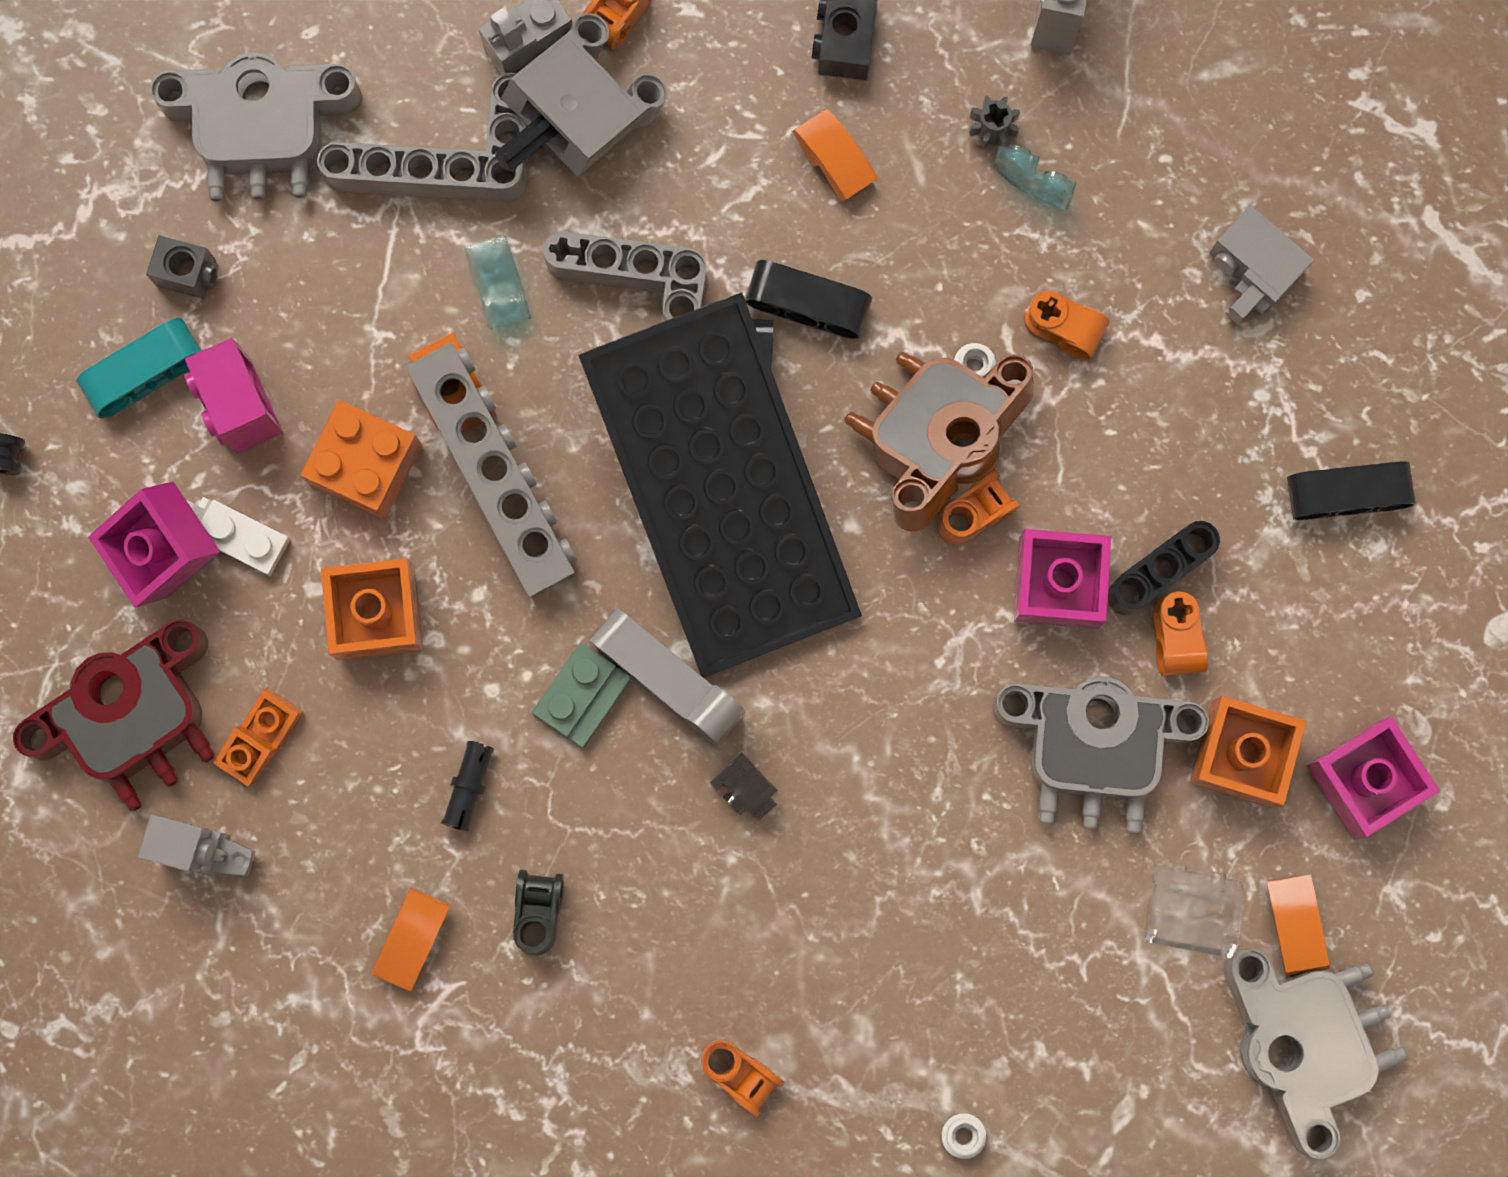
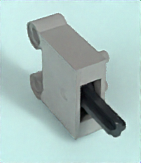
[495,13,668,177]

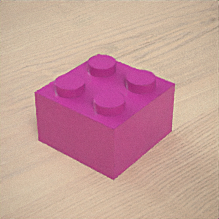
[184,338,283,454]
[88,482,220,608]
[1013,529,1111,629]
[1306,716,1440,840]

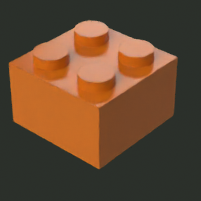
[300,399,422,520]
[321,558,423,660]
[1189,696,1307,808]

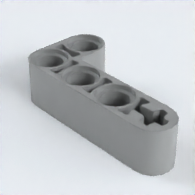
[543,231,707,321]
[589,608,745,747]

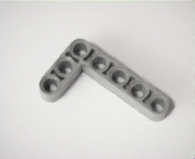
[317,72,528,202]

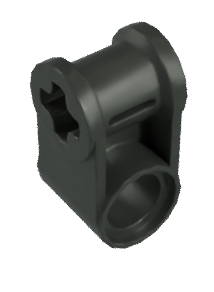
[513,869,564,956]

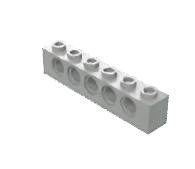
[405,342,577,597]

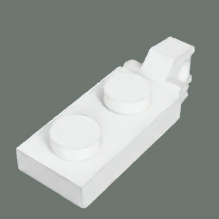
[186,497,291,577]

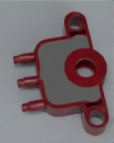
[13,620,215,812]

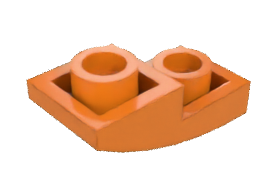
[792,109,878,201]
[213,688,304,787]
[1267,875,1330,976]
[371,887,450,992]

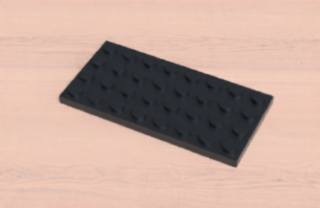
[578,292,862,678]

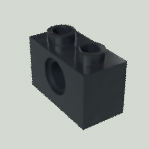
[812,0,878,81]

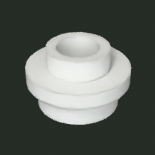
[954,343,996,378]
[941,1113,986,1159]

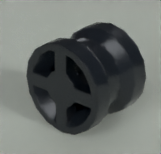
[0,433,25,475]

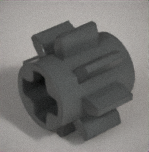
[969,95,1020,150]

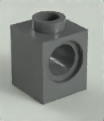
[146,235,218,299]

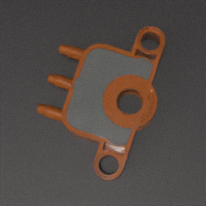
[845,352,1034,532]

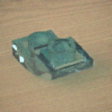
[993,145,1077,211]
[464,236,532,330]

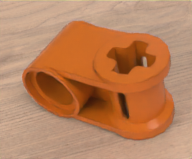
[583,0,651,50]
[1024,290,1110,361]
[937,470,1021,545]
[1152,591,1208,677]
[701,1039,785,1117]

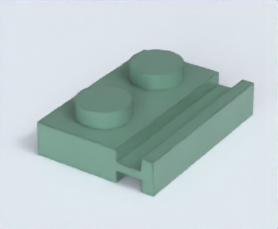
[531,642,633,749]

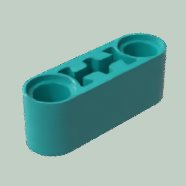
[76,318,202,418]

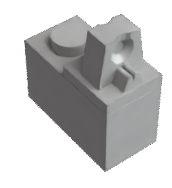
[478,0,573,75]
[1209,205,1314,325]
[138,814,256,877]

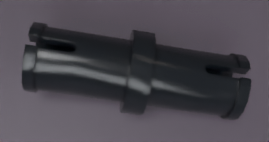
[441,741,494,832]

